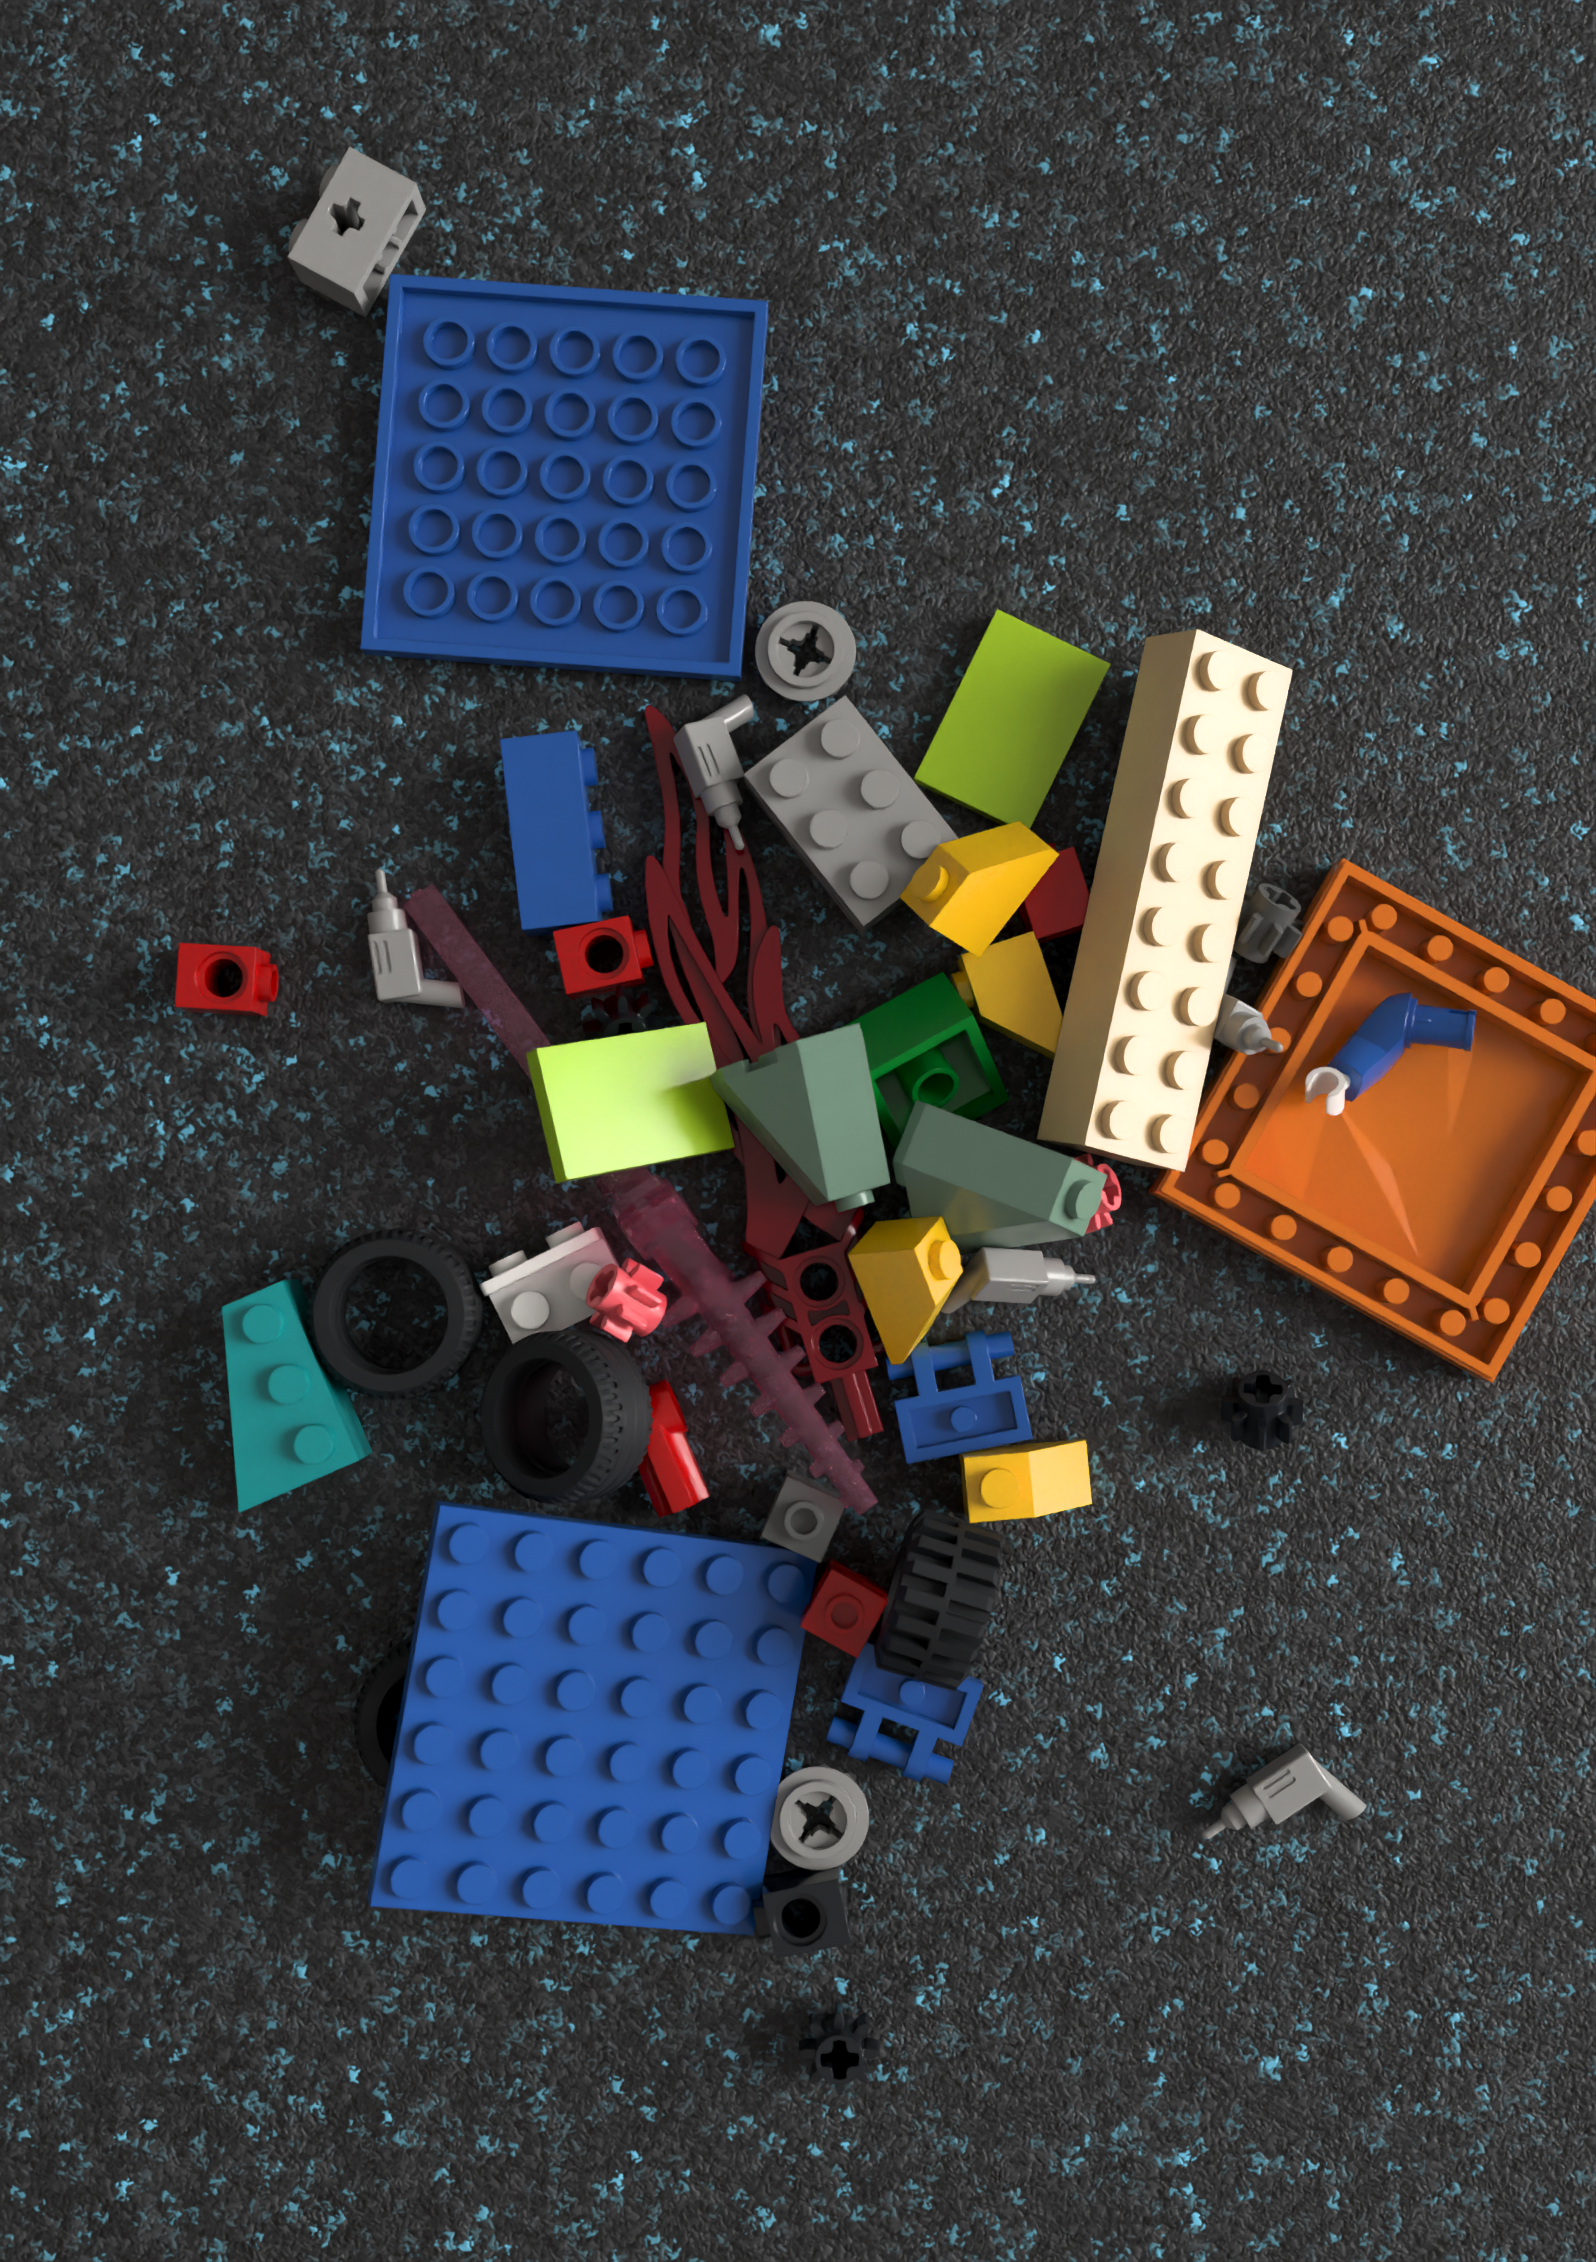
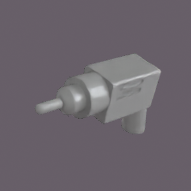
[673,694,754,850]
[367,869,465,1008]
[1213,956,1283,1055]
[940,1247,1096,1313]
[1202,1744,1366,1839]

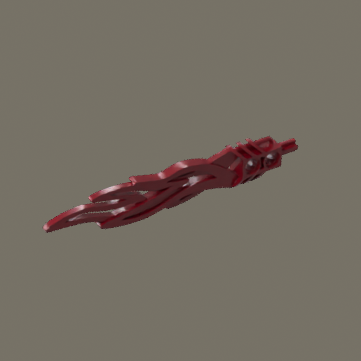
[645,705,886,1441]

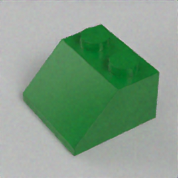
[841,971,1010,1153]

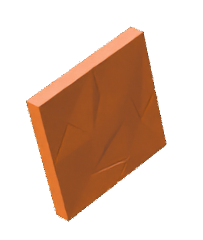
[1148,858,1596,1383]

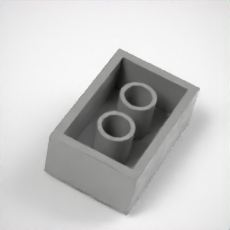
[744,695,959,935]

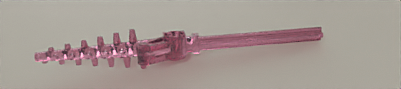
[403,884,878,1516]

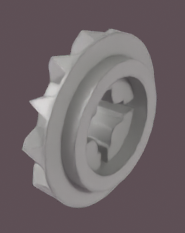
[755,601,856,704]
[770,1763,869,1870]

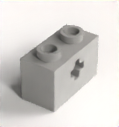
[287,147,426,317]

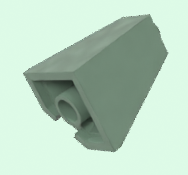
[710,1023,890,1213]
[892,1100,1108,1255]

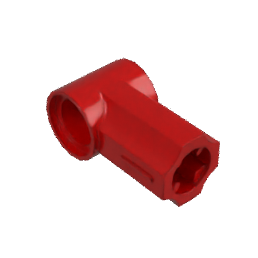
[638,1378,710,1518]

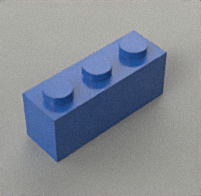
[500,730,613,937]

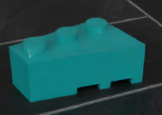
[222,1279,373,1513]

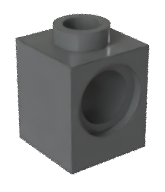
[761,1468,847,1563]

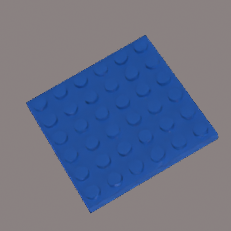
[360,274,769,682]
[367,1501,817,1936]

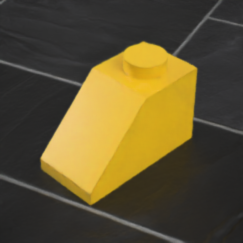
[899,821,1059,958]
[951,931,1063,1060]
[848,1215,963,1365]
[959,1439,1092,1523]

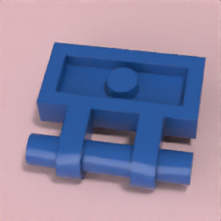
[884,1329,1033,1464]
[825,1638,984,1785]

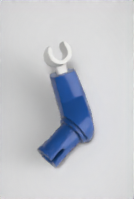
[1305,992,1476,1116]

